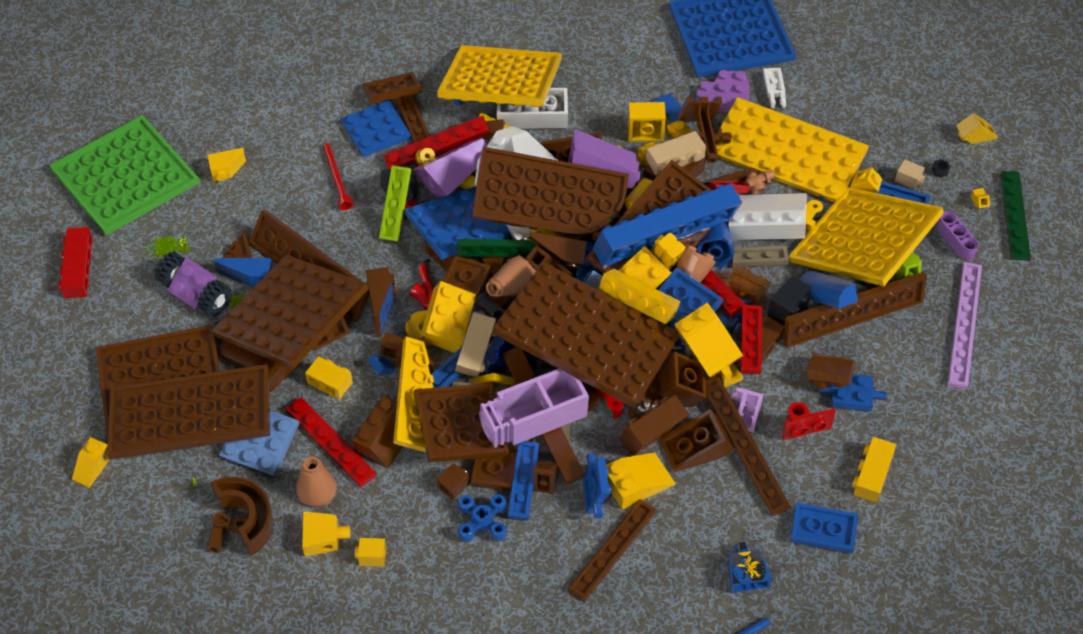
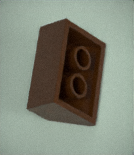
[352,395,403,468]

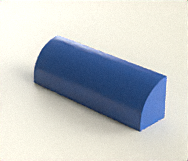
[799,270,858,309]

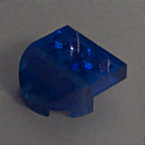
[484,336,515,374]

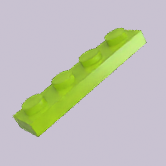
[379,166,411,242]

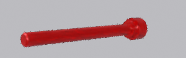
[323,143,354,211]

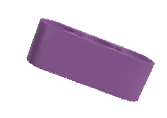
[937,211,978,261]

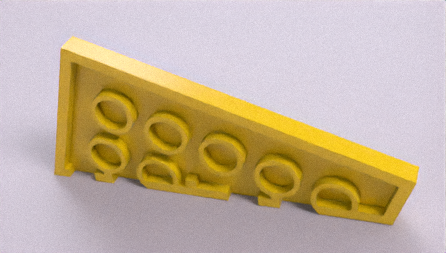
[393,337,434,452]

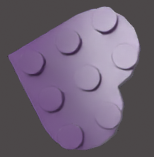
[696,70,749,112]

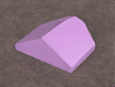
[729,387,764,433]

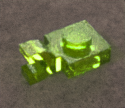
[155,236,189,258]

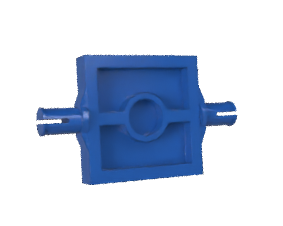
[818,374,886,411]
[582,453,611,518]

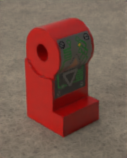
[591,386,624,418]

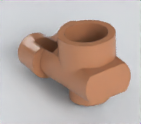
[744,169,774,195]

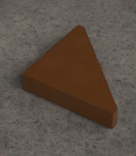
[223,231,252,258]

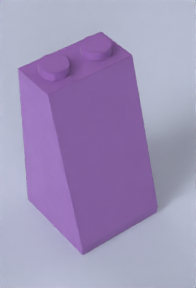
[568,130,640,189]
[413,138,489,197]

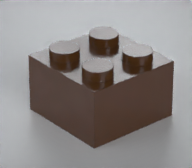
[660,352,706,407]

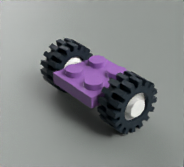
[154,251,232,317]

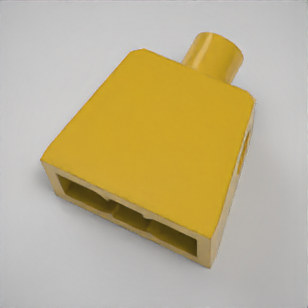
[302,512,351,556]

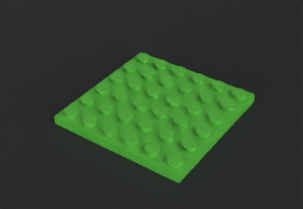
[49,115,200,236]

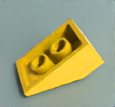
[675,303,743,377]
[606,452,675,510]

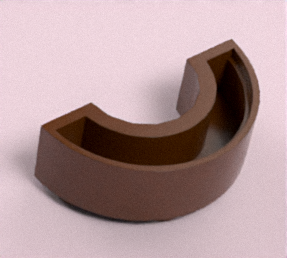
[210,477,274,556]

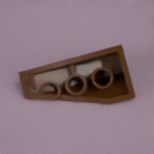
[217,341,298,392]

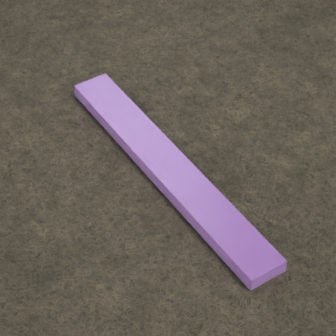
[947,262,982,390]

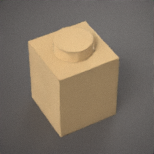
[895,160,925,190]

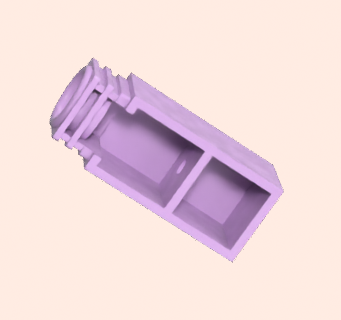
[479,369,589,448]

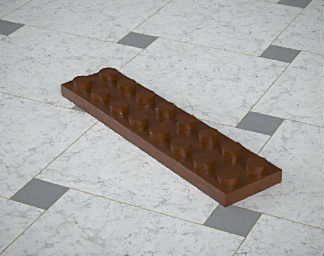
[249,210,370,322]
[784,272,927,348]

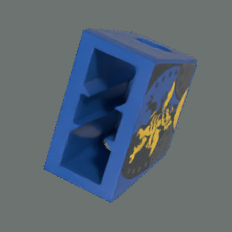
[728,542,772,593]

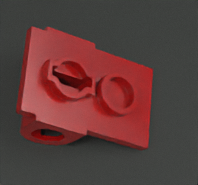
[782,402,836,440]

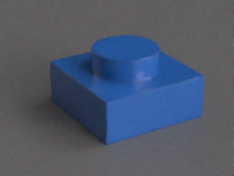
[368,355,395,375]

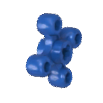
[458,494,507,542]

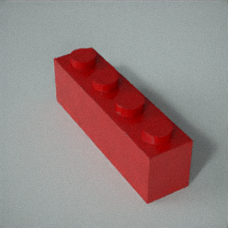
[58,227,93,298]

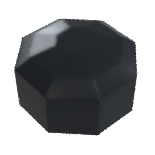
[931,159,951,177]

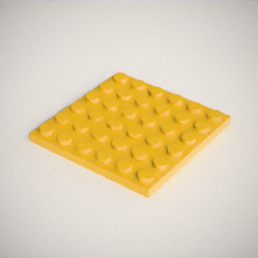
[437,45,562,107]
[788,187,944,286]

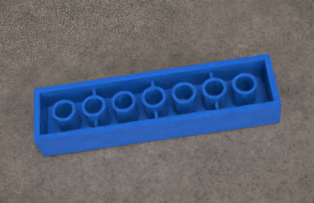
[593,184,742,268]

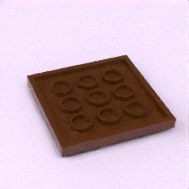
[413,383,509,463]

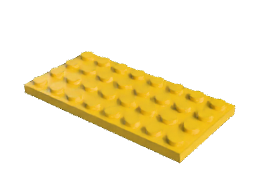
[716,97,869,203]

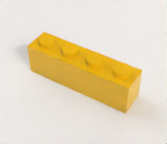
[598,269,680,324]

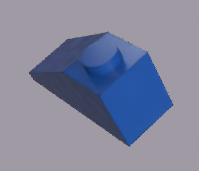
[214,258,273,287]

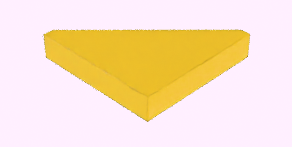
[469,373,515,386]

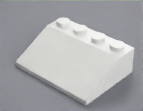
[729,193,807,240]

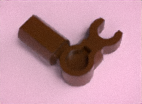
[206,513,246,553]

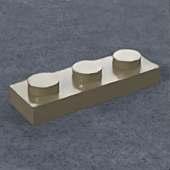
[731,246,789,267]

